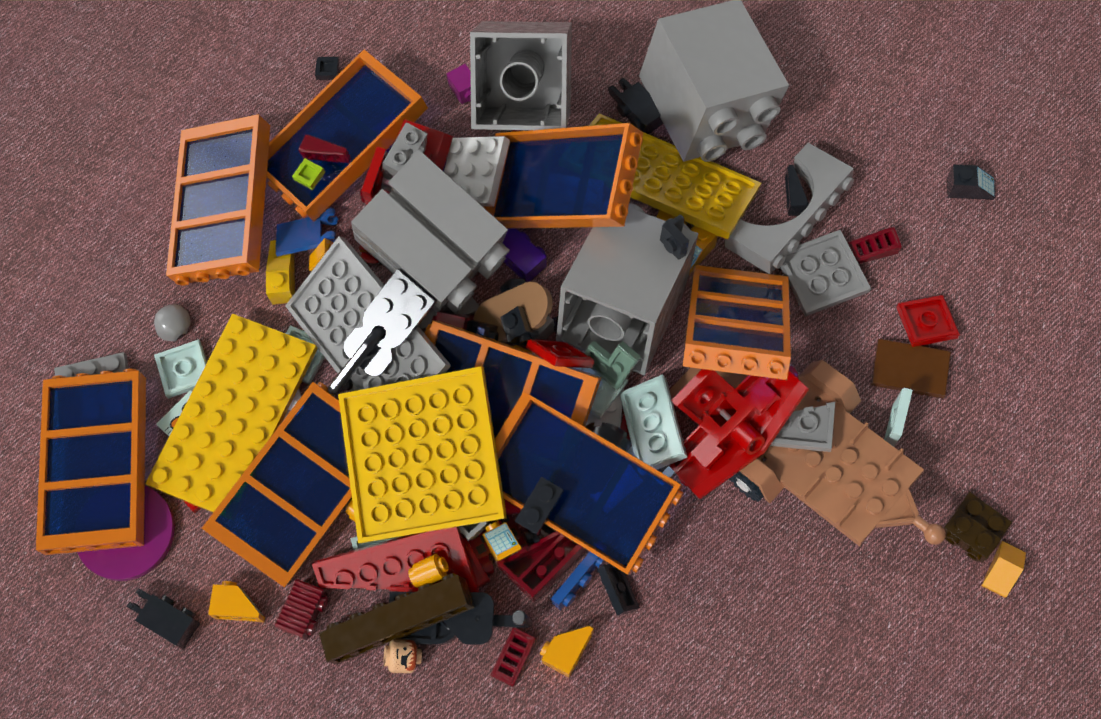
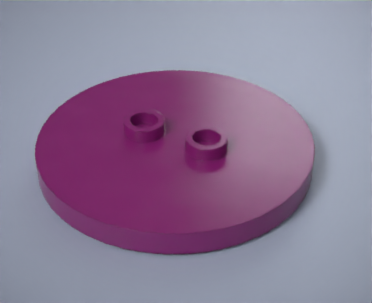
[75,483,175,581]

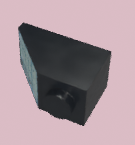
[947,164,995,200]

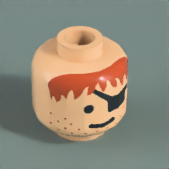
[384,639,422,673]

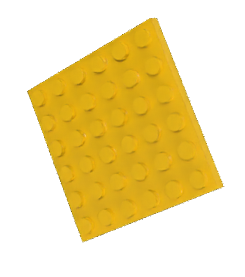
[338,366,507,543]

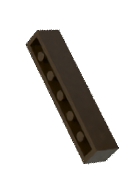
[319,574,475,664]

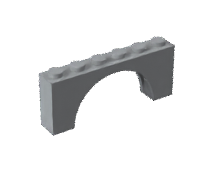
[725,143,854,274]

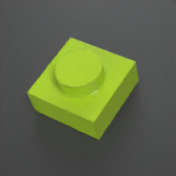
[292,158,325,190]

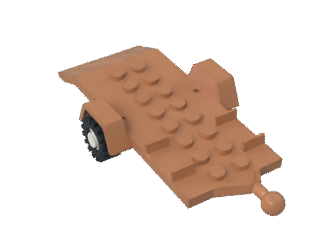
[669,330,946,547]

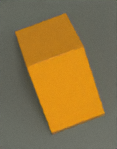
[981,541,1026,598]

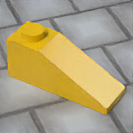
[266,240,295,305]

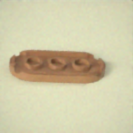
[474,282,552,343]

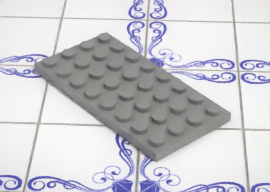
[285,236,451,391]

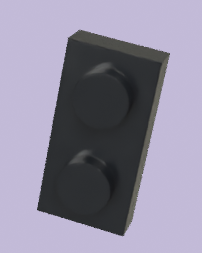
[515,477,564,535]
[597,564,640,616]

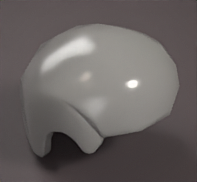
[154,304,191,342]

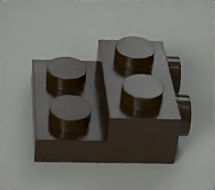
[943,492,1012,563]

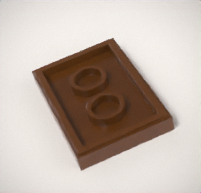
[871,339,951,399]

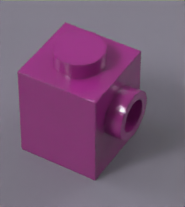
[446,64,471,105]

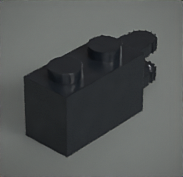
[608,78,664,134]
[126,588,200,649]

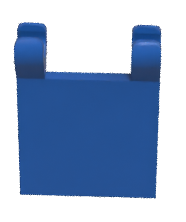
[276,208,338,257]

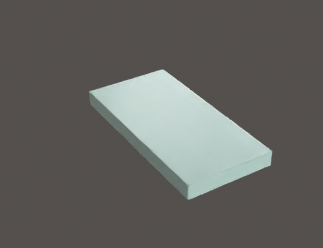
[620,374,687,476]

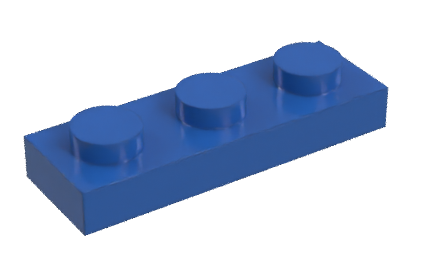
[551,540,608,611]

